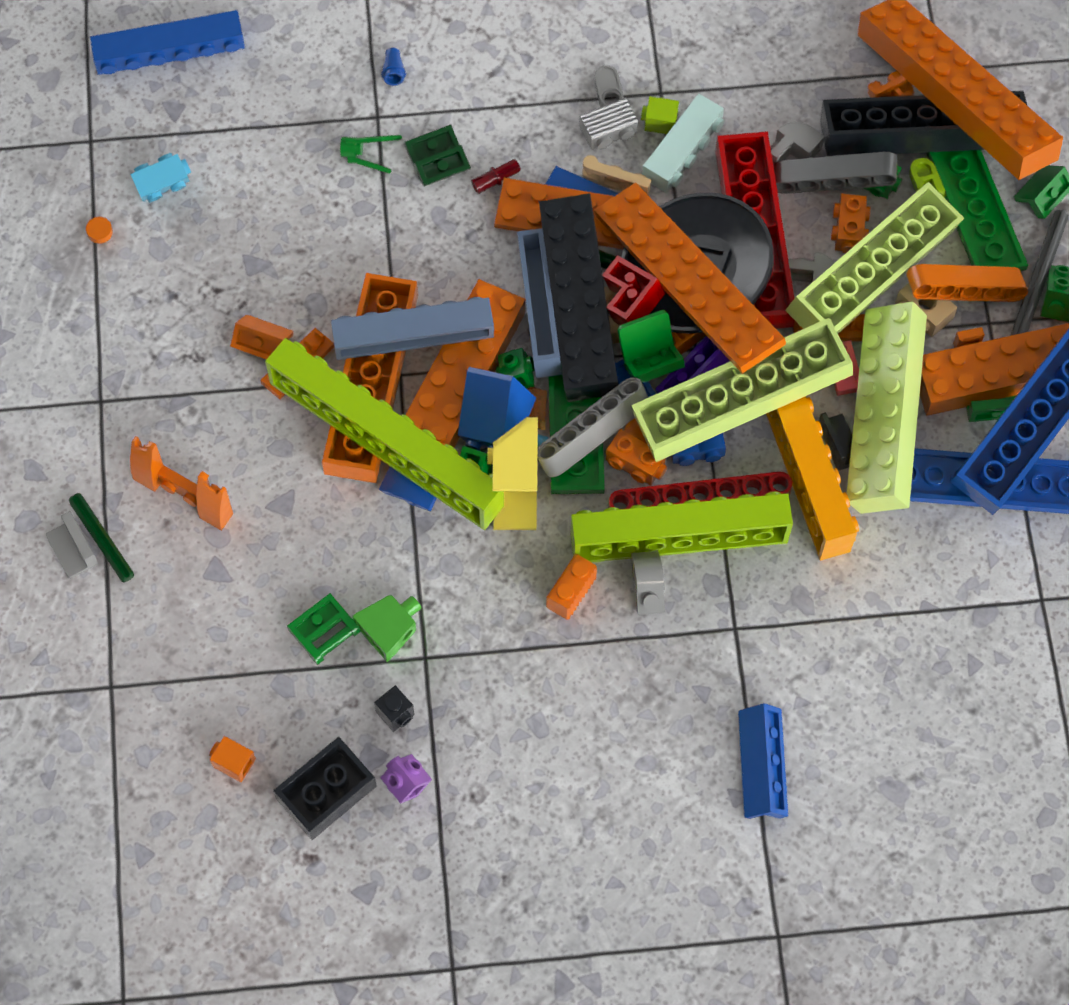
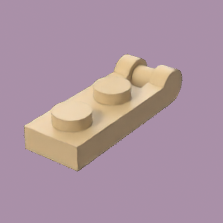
[582,155,651,195]

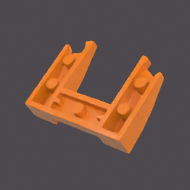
[130,436,233,531]

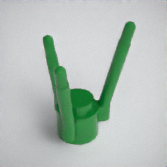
[340,135,402,174]

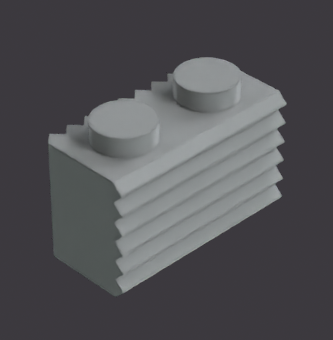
[579,98,638,150]

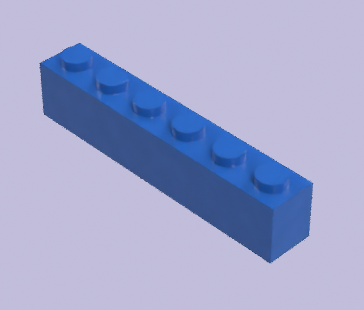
[90,10,245,75]

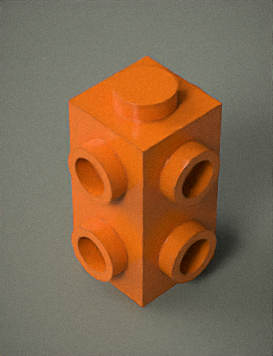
[831,193,871,254]
[606,429,667,486]

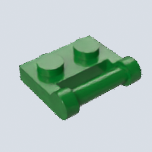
[287,593,361,665]

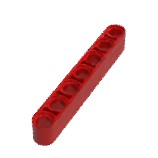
[608,471,793,510]

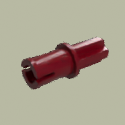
[471,159,521,195]

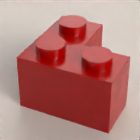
[602,255,665,325]

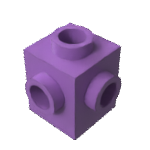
[380,754,432,804]

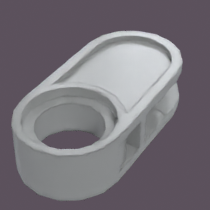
[595,65,624,107]

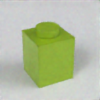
[641,96,679,134]

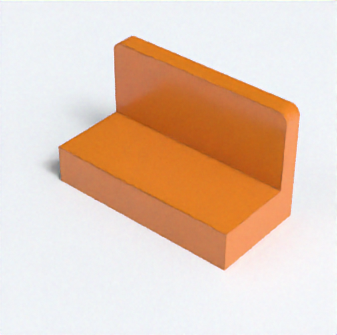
[230,315,294,360]

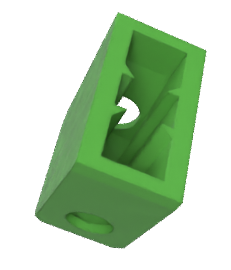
[353,595,422,662]

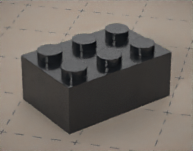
[273,736,377,840]

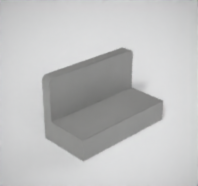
[46,511,98,578]

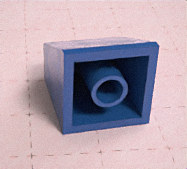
[458,367,536,451]

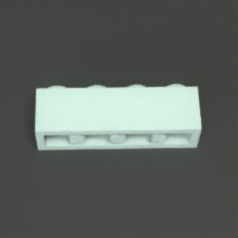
[642,93,725,193]

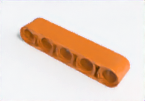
[906,264,1028,302]

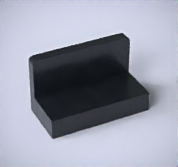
[819,412,852,471]

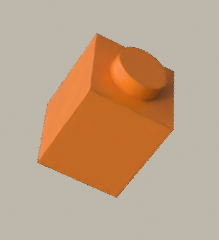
[209,736,256,783]

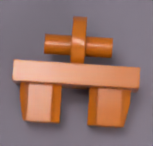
[868,71,914,98]

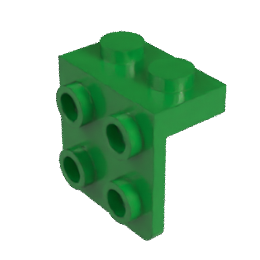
[1040,265,1069,322]
[618,310,685,383]

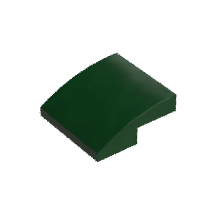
[404,125,471,186]

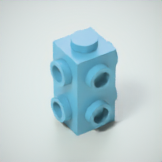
[130,153,191,202]

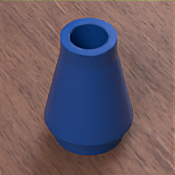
[381,48,406,86]

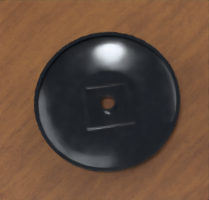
[621,193,774,334]

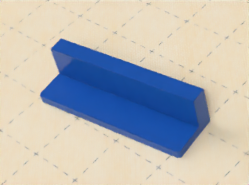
[738,703,789,819]

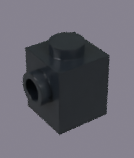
[374,685,415,732]

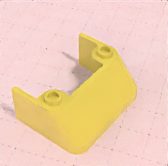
[488,417,538,530]

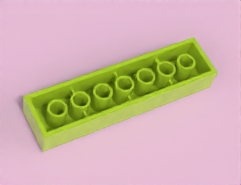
[570,492,793,562]

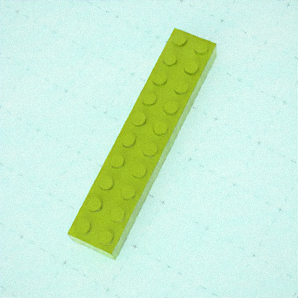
[265,338,504,531]

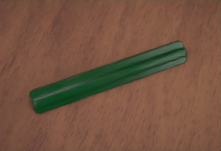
[69,493,134,583]

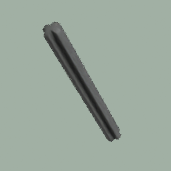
[1010,209,1069,335]

